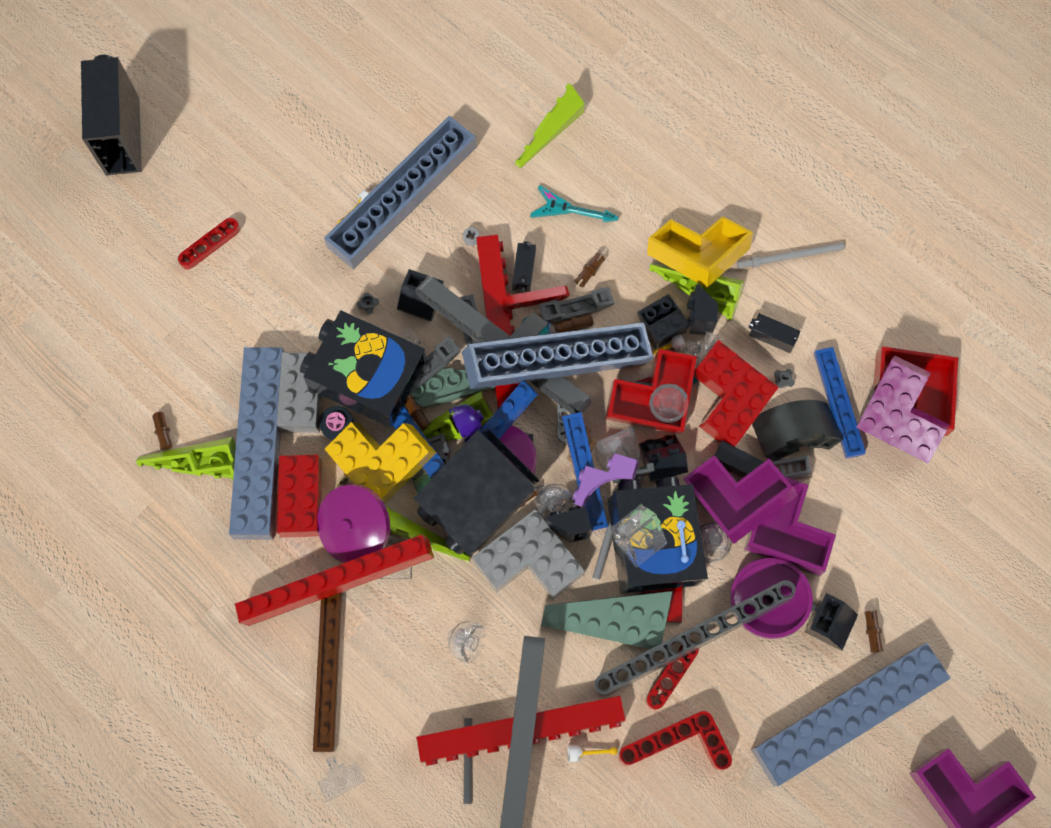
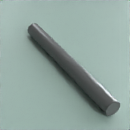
[463,718,472,804]

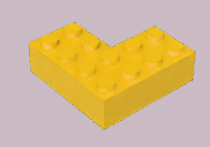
[647,216,753,288]
[325,422,436,504]

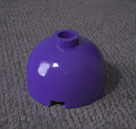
[448,404,484,443]

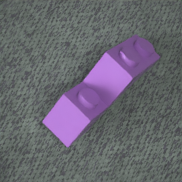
[573,453,640,507]

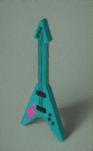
[530,185,618,223]

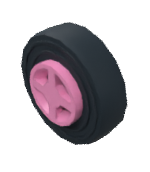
[319,406,354,440]

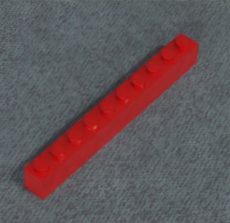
[476,234,520,409]
[235,535,434,626]
[416,696,626,766]

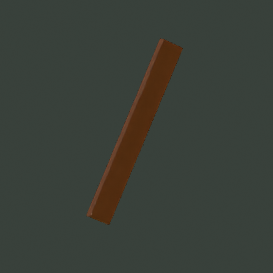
[313,592,342,752]

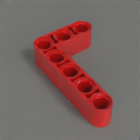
[618,711,732,770]

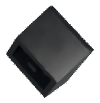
[397,269,444,322]
[687,285,718,335]
[637,294,690,350]
[638,435,688,481]
[546,506,592,543]
[805,593,858,651]

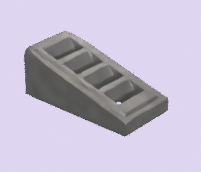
[772,455,812,479]

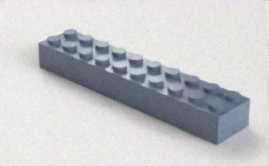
[324,116,476,270]
[462,323,653,390]
[229,347,285,540]
[751,643,951,787]

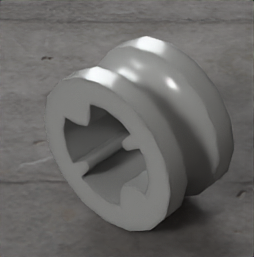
[463,227,479,246]

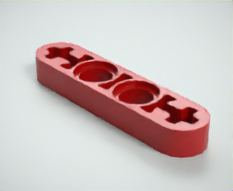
[178,218,240,270]
[502,286,570,311]
[646,640,699,710]

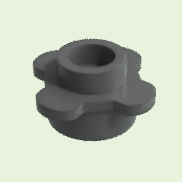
[357,293,379,314]
[774,369,795,388]

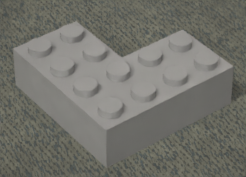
[277,353,324,433]
[472,510,585,600]

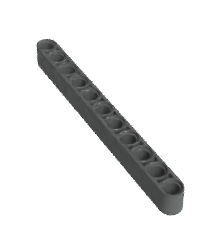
[415,276,592,414]
[595,580,795,696]
[500,635,545,828]

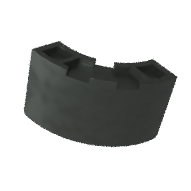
[752,400,844,461]

